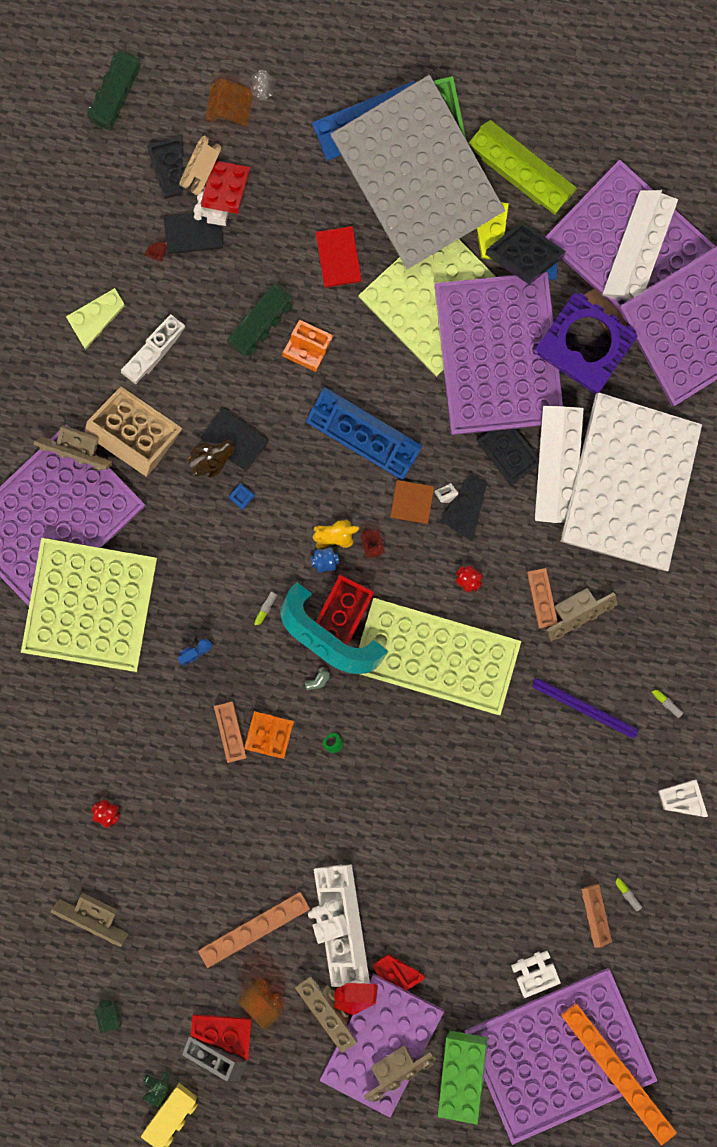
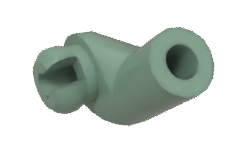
[305,667,330,690]

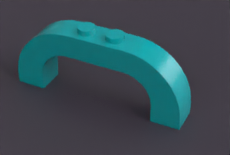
[280,583,388,674]

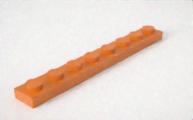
[561,1003,677,1146]

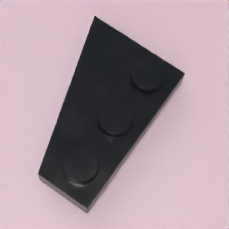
[147,136,183,199]
[440,474,487,542]

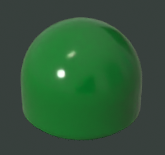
[323,733,343,753]

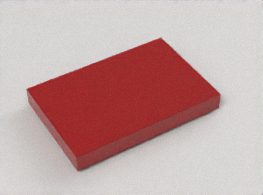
[316,226,362,288]

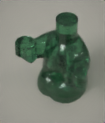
[142,1071,171,1108]

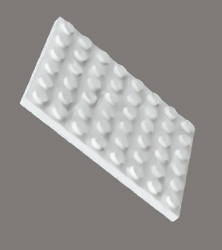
[561,393,702,571]

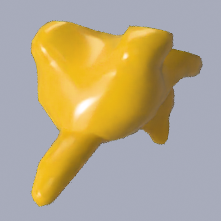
[313,520,359,549]

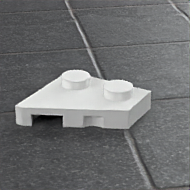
[658,780,708,817]

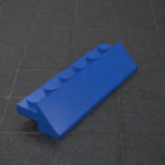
[312,80,416,161]
[306,387,423,481]

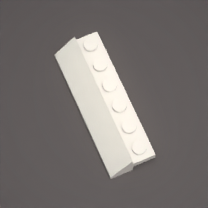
[602,190,678,301]
[535,406,583,523]
[314,864,370,987]

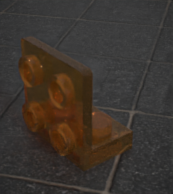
[205,78,253,126]

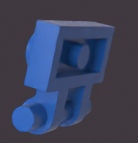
[177,639,212,666]

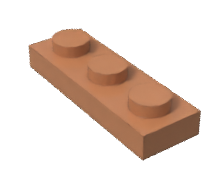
[527,568,558,629]
[214,702,247,763]
[582,884,612,948]

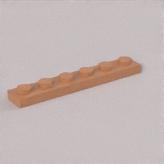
[198,891,310,968]

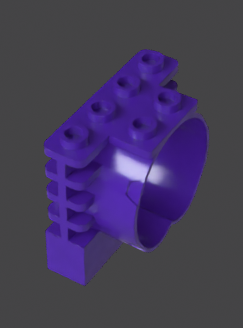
[533,293,638,395]

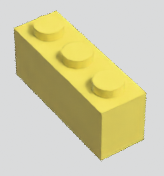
[141,1083,198,1147]

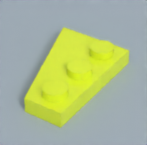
[477,202,509,260]

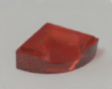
[144,242,167,262]

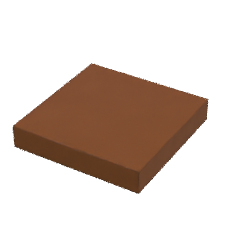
[390,480,434,524]

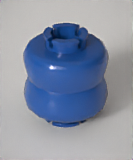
[311,547,339,573]

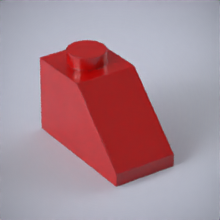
[334,983,378,1015]

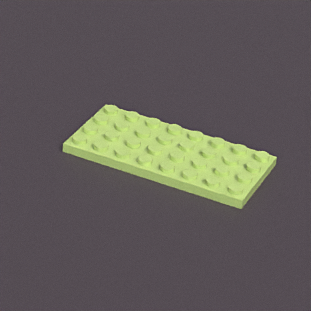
[359,598,521,715]

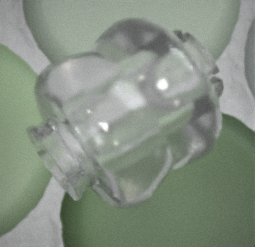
[251,70,274,100]

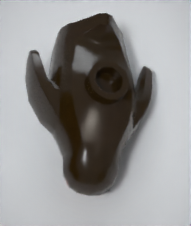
[188,440,236,478]

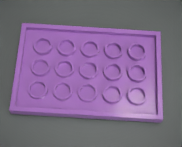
[320,973,444,1117]

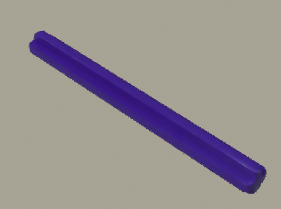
[532,678,638,738]

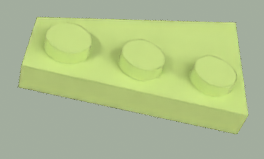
[66,288,125,349]

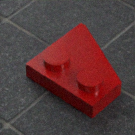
[372,954,425,991]

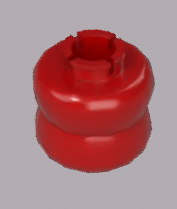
[455,565,483,593]
[91,800,121,828]

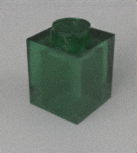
[95,999,122,1033]

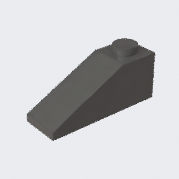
[182,1036,247,1082]

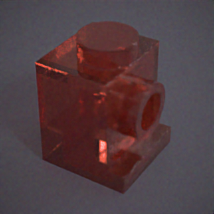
[360,529,385,560]

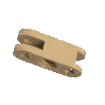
[180,136,221,195]

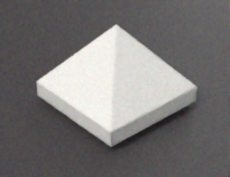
[434,483,458,503]

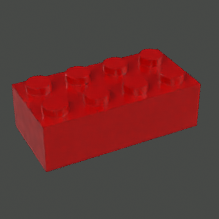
[316,575,374,645]

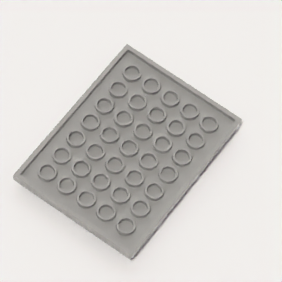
[330,75,505,270]

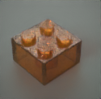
[237,977,284,1030]

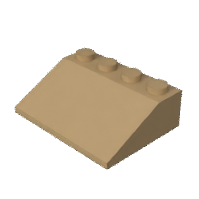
[85,387,183,477]

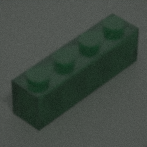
[87,50,141,131]
[227,283,293,359]

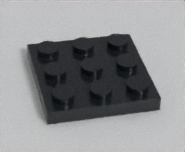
[485,222,566,285]

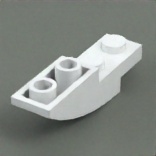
[121,314,185,384]

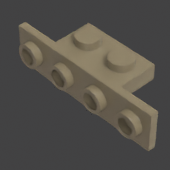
[33,425,112,470]
[546,588,617,641]
[51,893,129,947]
[295,976,358,1053]
[364,1046,438,1102]

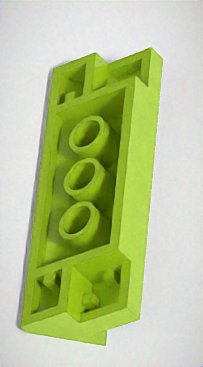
[468,120,578,215]

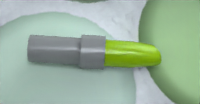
[254,592,277,625]
[652,690,683,718]
[616,877,642,912]

